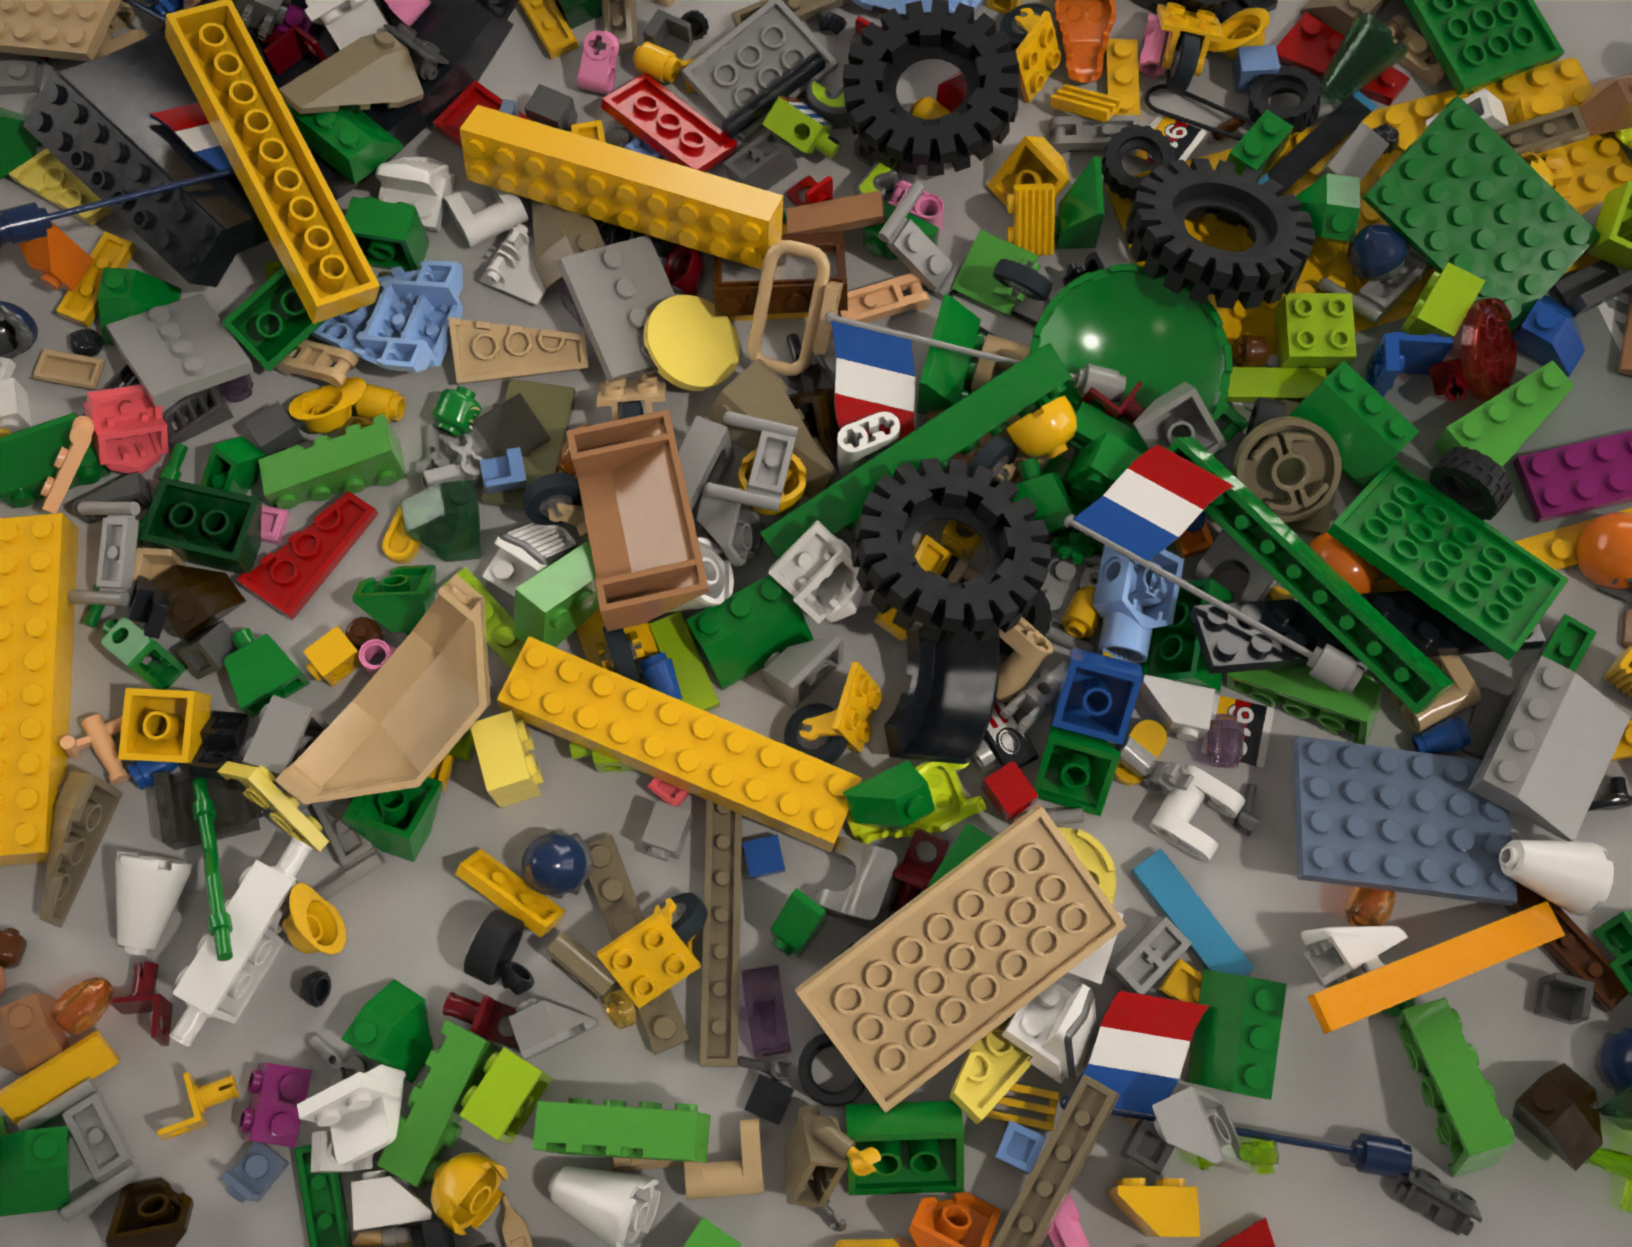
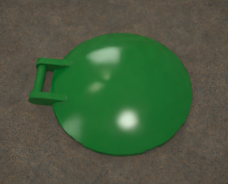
[1029,264,1249,457]

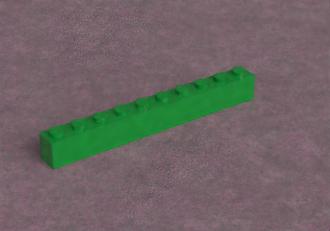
[759,342,1072,560]
[1167,437,1454,715]

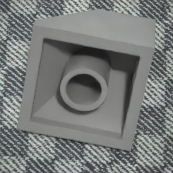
[763,635,844,709]
[1152,1086,1253,1175]

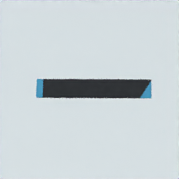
[1258,90,1377,195]

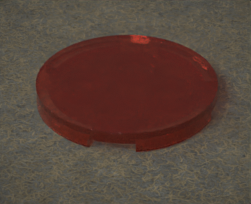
[1461,298,1517,401]

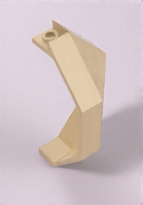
[275,574,491,805]

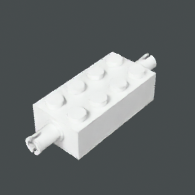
[169,837,313,1048]

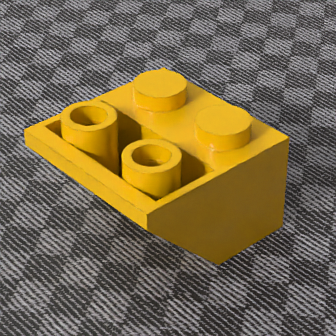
[1106,1178,1200,1237]

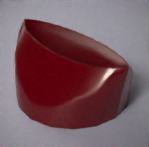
[664,244,705,296]

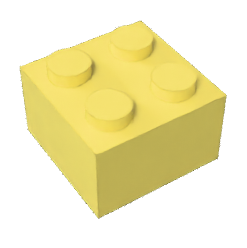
[470,710,544,808]

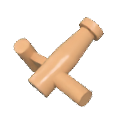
[60,714,131,785]

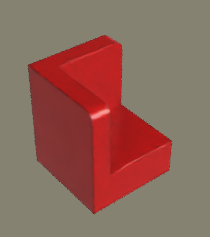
[981,761,1039,823]

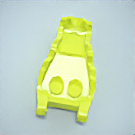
[847,761,986,844]

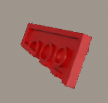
[1276,12,1410,106]
[235,491,378,620]

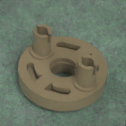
[1232,416,1342,522]

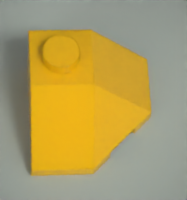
[987,136,1070,207]

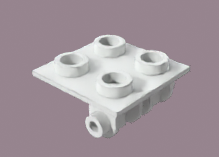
[480,224,546,306]

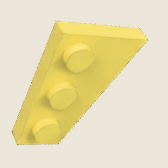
[8,148,113,226]
[217,761,330,852]
[949,1016,1032,1125]

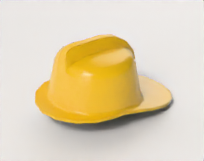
[1208,7,1270,60]
[288,377,367,434]
[282,883,347,955]

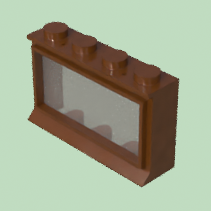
[713,232,848,316]

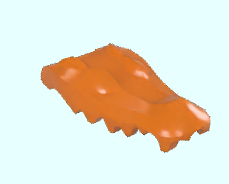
[1054,0,1116,83]

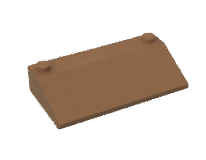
[566,409,709,632]

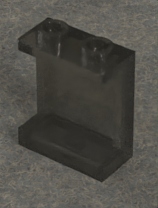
[153,754,263,850]

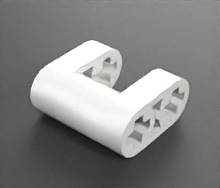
[444,187,529,248]
[837,412,900,477]
[1149,765,1246,863]

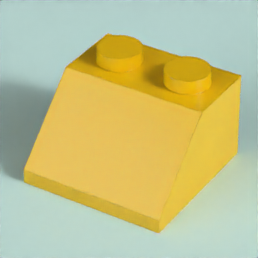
[118,688,212,763]

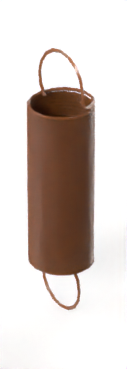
[1208,111,1249,143]

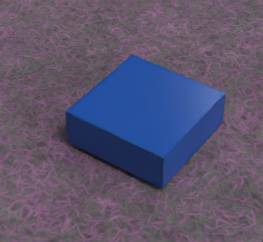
[742,834,785,880]

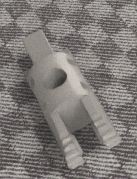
[1000,661,1067,734]

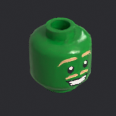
[432,386,482,438]

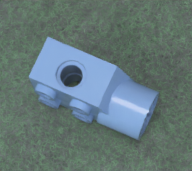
[1092,545,1184,663]

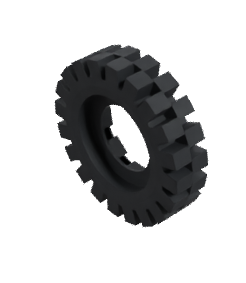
[842,0,1020,176]
[1125,158,1315,309]
[851,458,1051,644]

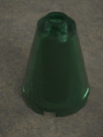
[1318,10,1409,104]

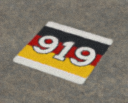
[1129,114,1207,163]
[1201,694,1275,768]

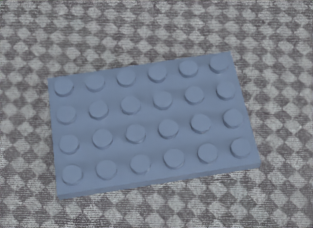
[1292,736,1518,906]

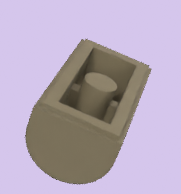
[546,932,620,1004]

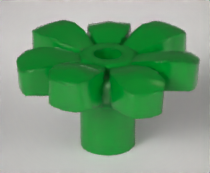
[1051,527,1095,564]

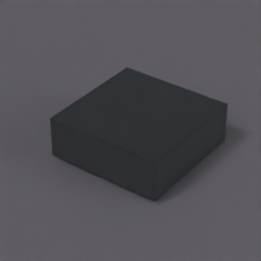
[744,1074,794,1126]

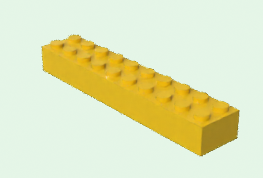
[165,0,380,324]
[459,105,783,270]
[0,513,79,866]
[497,636,862,853]

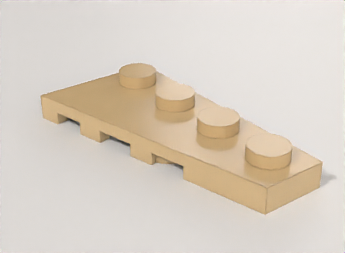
[448,317,590,385]

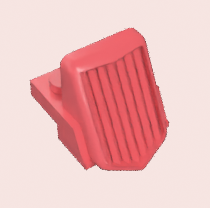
[84,384,169,474]

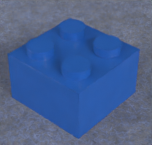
[1052,647,1143,745]

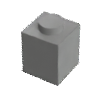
[641,800,693,861]

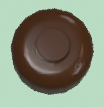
[1232,334,1270,367]
[345,617,384,652]
[0,928,27,969]

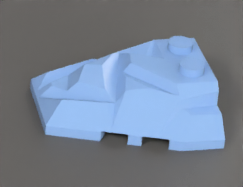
[311,260,463,372]

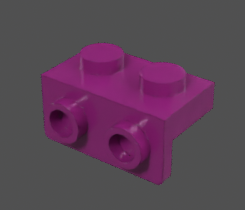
[238,1063,312,1148]

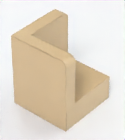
[133,548,186,583]

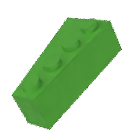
[1434,360,1575,488]
[258,414,407,509]
[514,540,600,647]
[1227,666,1382,745]
[1395,997,1514,1178]
[377,1020,500,1188]
[532,1098,711,1163]

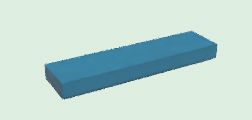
[1131,849,1254,976]

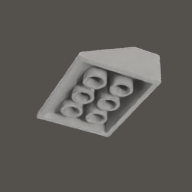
[1468,656,1630,841]

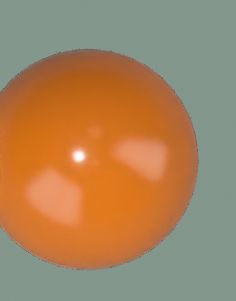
[1575,512,1632,590]
[1307,532,1379,594]

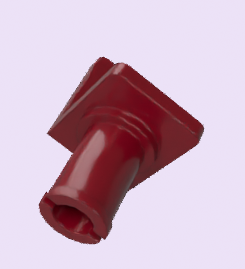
[259,25,327,75]
[1429,340,1483,402]
[1078,381,1146,425]
[891,829,949,912]
[110,962,173,1046]
[442,992,519,1049]

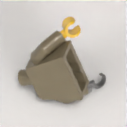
[785,1105,881,1232]

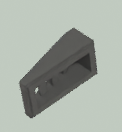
[162,385,234,447]
[72,471,152,524]

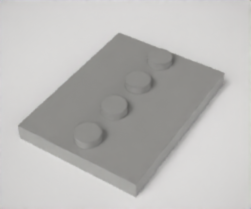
[682,0,839,143]
[557,235,676,383]
[106,293,254,407]

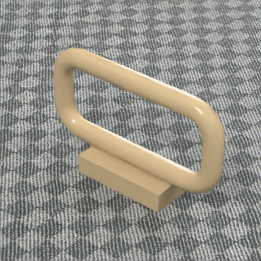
[748,240,843,376]

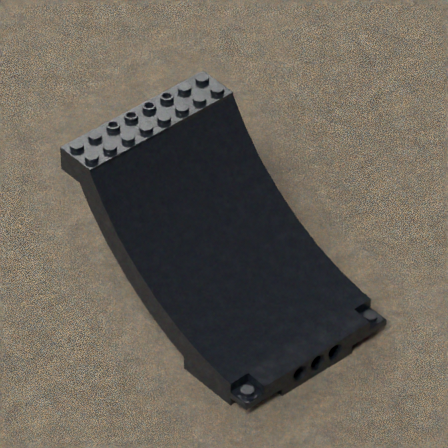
[23,0,520,287]

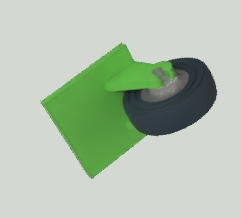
[951,229,1053,317]

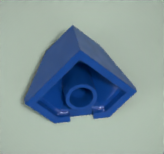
[1508,295,1585,377]

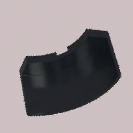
[884,621,1000,764]

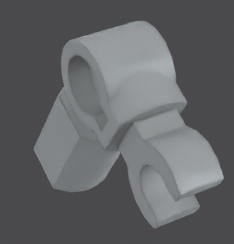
[420,434,483,495]
[1114,736,1194,795]

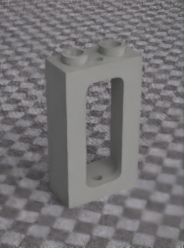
[678,416,735,533]

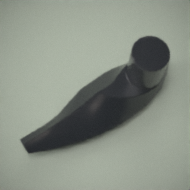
[1588,776,1632,811]

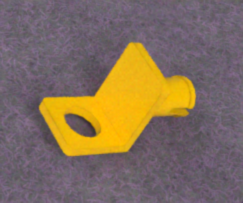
[156,1072,240,1141]

